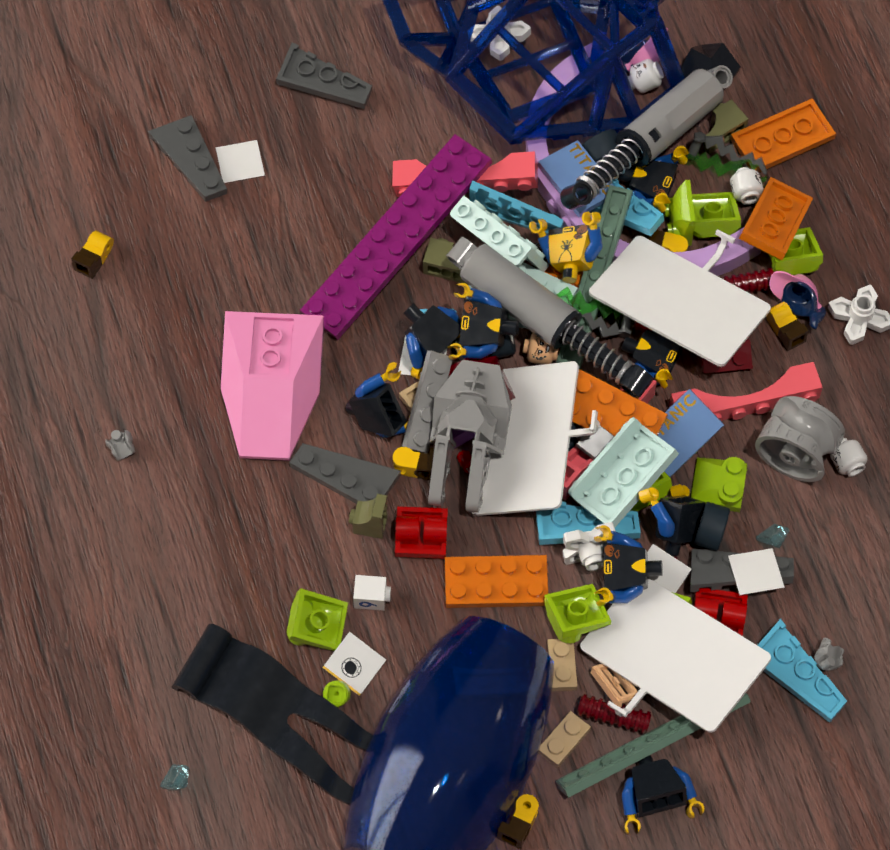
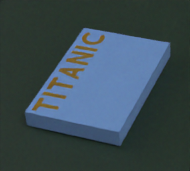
[538,140,614,217]
[658,389,725,477]

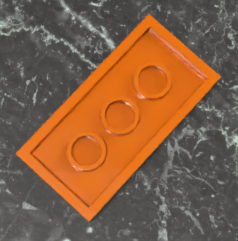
[730,98,836,173]
[739,177,813,260]
[572,369,668,436]
[445,555,548,608]

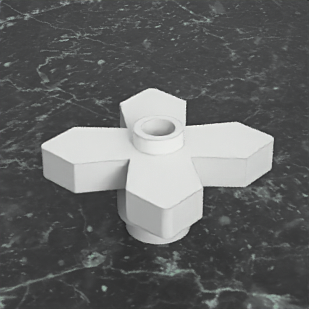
[467,6,531,61]
[828,285,890,345]
[563,522,616,571]

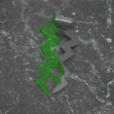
[686,131,767,183]
[556,286,633,338]

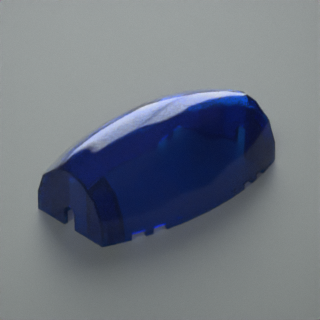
[344,615,554,850]

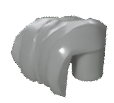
[105,430,136,461]
[814,637,844,671]

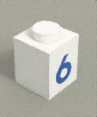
[353,575,391,611]

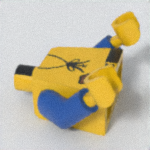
[529,211,603,283]

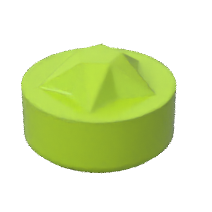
[323,680,351,707]

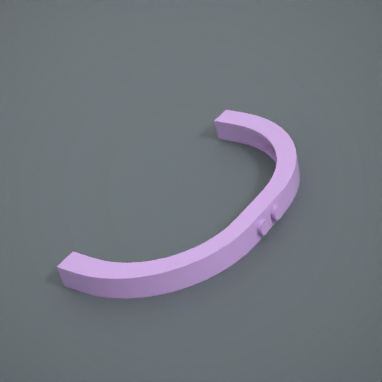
[526,41,762,276]

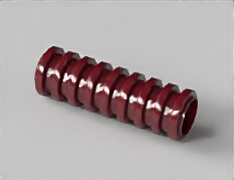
[723,268,774,294]
[577,694,651,734]

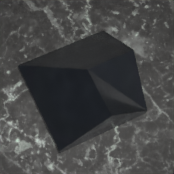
[677,43,741,92]

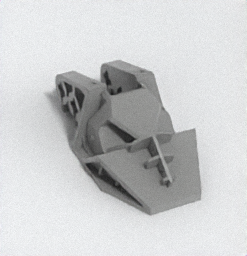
[428,360,512,513]

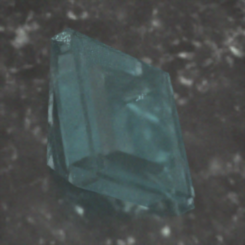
[756,524,789,548]
[160,764,189,790]

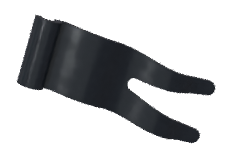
[172,624,386,805]

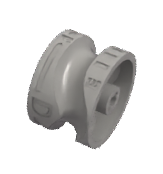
[755,396,845,482]

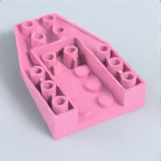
[221,311,324,460]

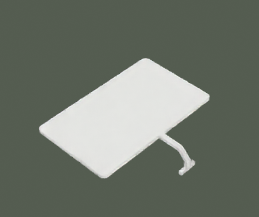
[589,229,771,367]
[472,361,600,516]
[580,578,771,733]

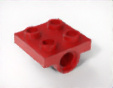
[395,506,448,559]
[694,587,748,636]

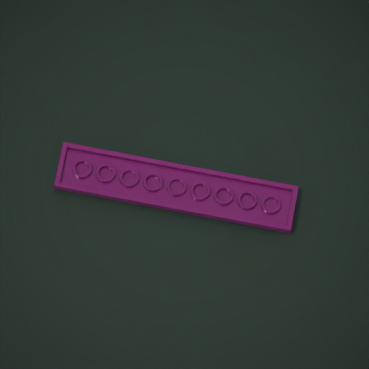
[300,134,492,340]

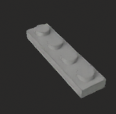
[402,350,452,453]

